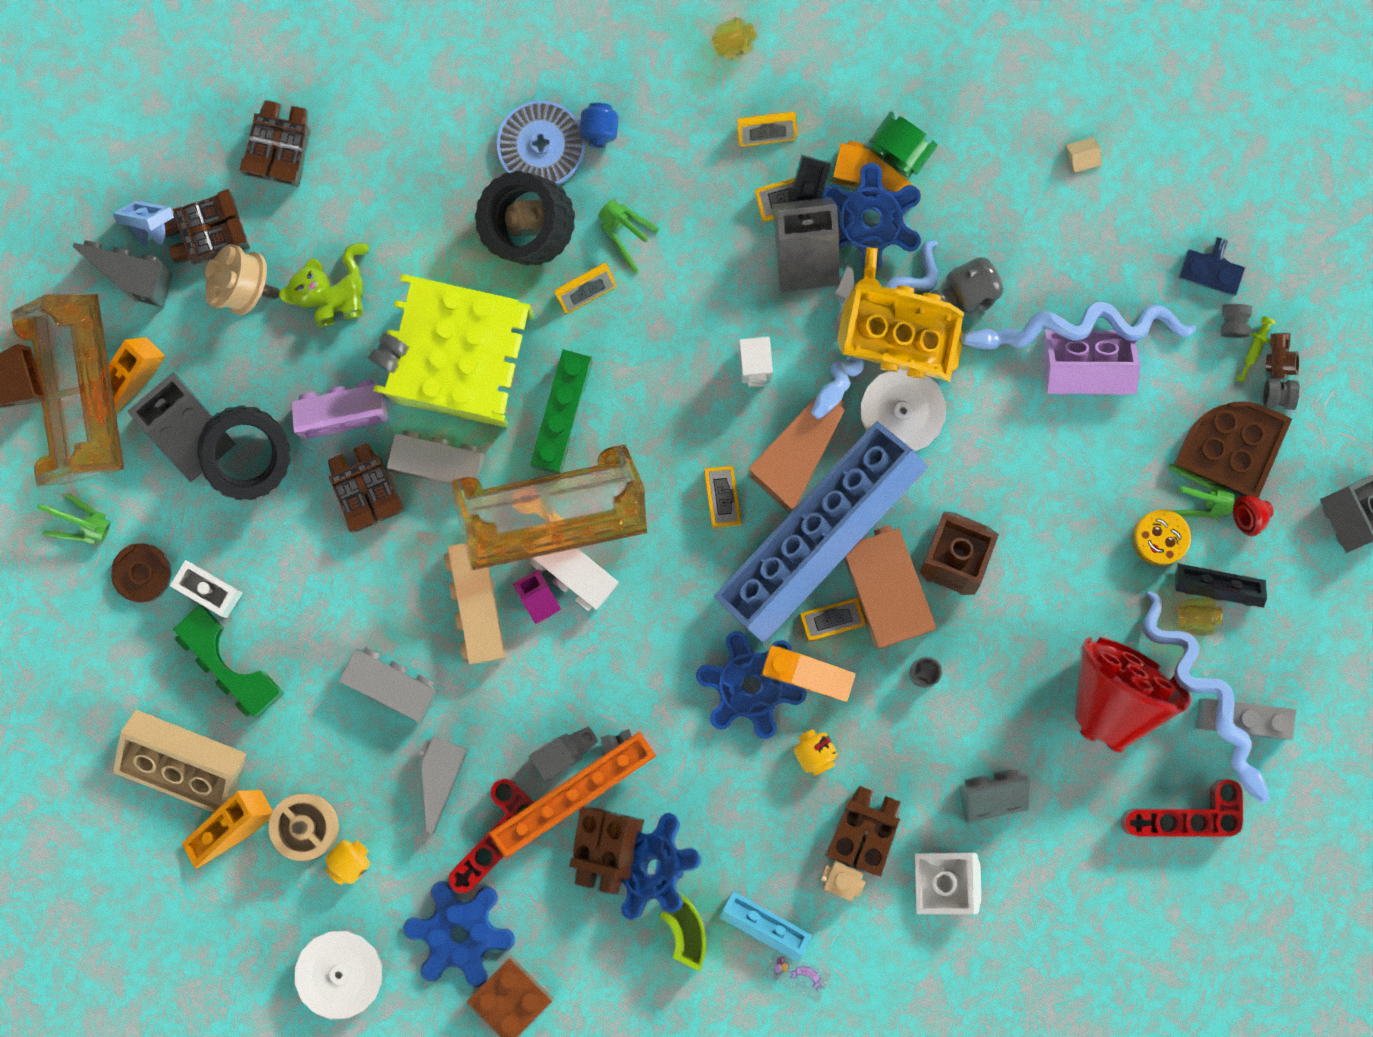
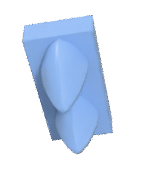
[113,200,174,246]

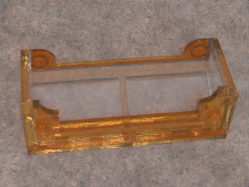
[11,294,124,486]
[451,444,647,571]

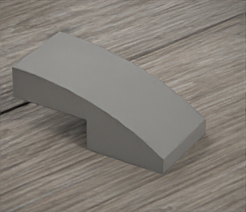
[831,267,854,332]

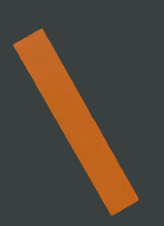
[488,731,657,859]

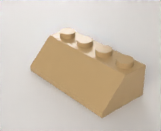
[113,709,247,813]

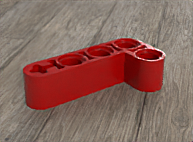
[449,779,535,893]
[1121,779,1243,837]

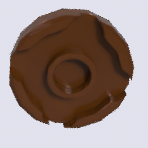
[111,543,172,603]

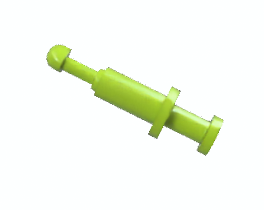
[1236,316,1276,382]

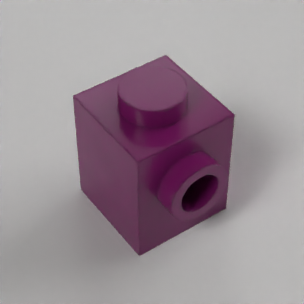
[513,569,561,624]

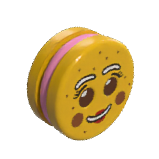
[1132,509,1191,566]

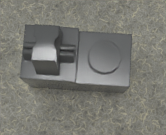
[529,726,598,782]

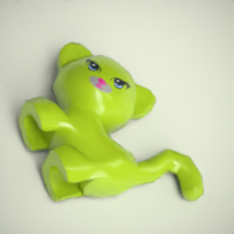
[279,243,369,328]

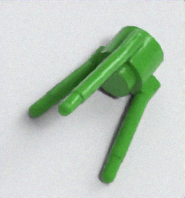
[598,199,659,274]
[1169,464,1235,520]
[37,493,110,545]

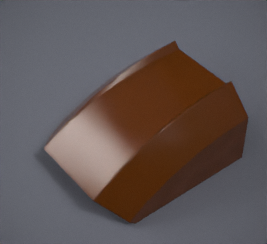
[920,512,999,595]

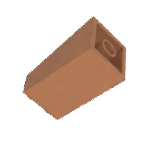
[747,395,845,514]
[844,525,937,650]

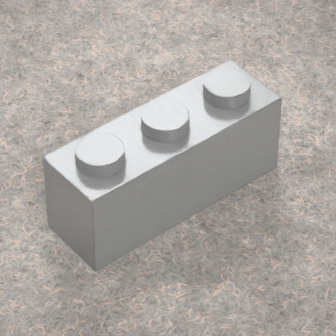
[387,430,484,491]
[339,647,438,723]
[1196,698,1296,740]

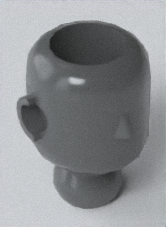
[931,257,1003,313]

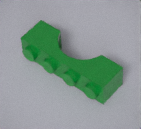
[530,349,593,475]
[173,605,284,717]

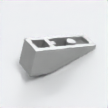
[419,736,469,834]

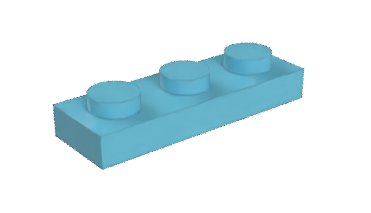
[719,891,812,962]

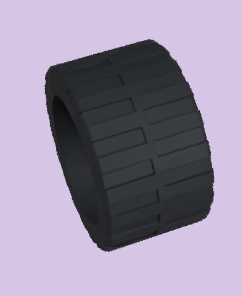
[475,171,575,266]
[197,405,291,500]

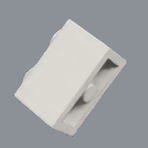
[739,337,773,387]
[170,560,243,618]

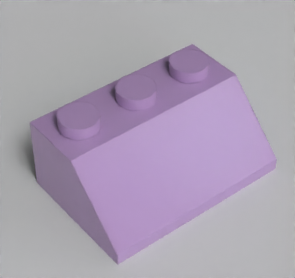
[1044,330,1141,395]
[292,380,390,440]

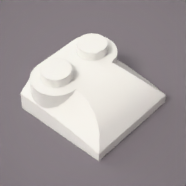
[915,852,981,914]

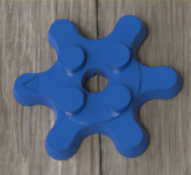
[822,163,921,272]
[696,631,806,739]
[601,813,701,920]
[403,881,515,988]

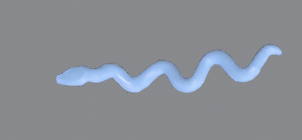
[811,241,938,419]
[961,302,1196,350]
[1143,591,1270,804]

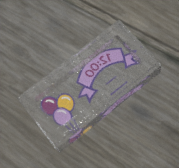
[763,950,831,1002]

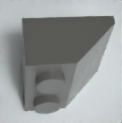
[1320,474,1373,553]

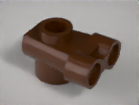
[1266,333,1299,378]

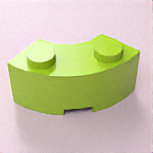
[659,890,706,972]

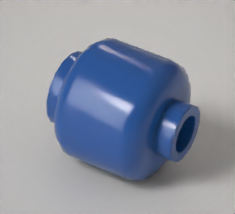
[579,103,619,148]

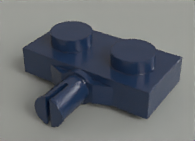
[1178,237,1245,296]

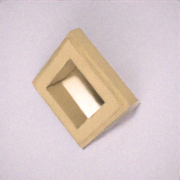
[1065,137,1102,173]

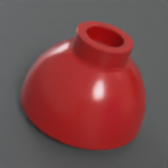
[1233,496,1274,537]

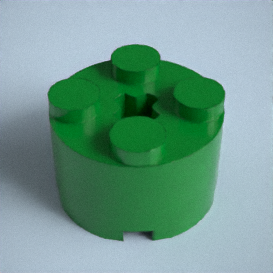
[869,111,938,178]

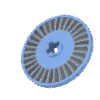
[497,101,585,185]

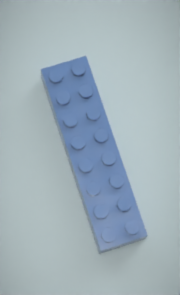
[714,421,928,643]

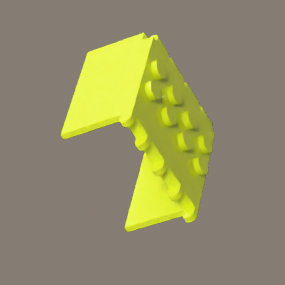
[373,274,534,428]

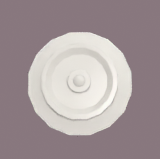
[861,369,946,451]
[295,931,382,1019]

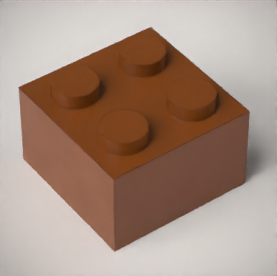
[466,956,554,1037]

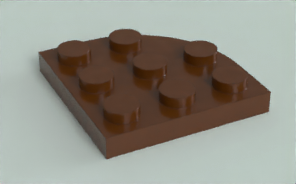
[1173,402,1292,498]

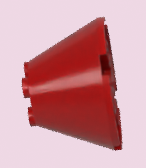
[1075,637,1191,753]

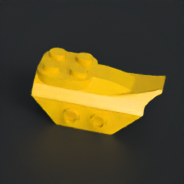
[838,284,964,382]

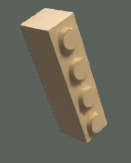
[444,540,507,665]

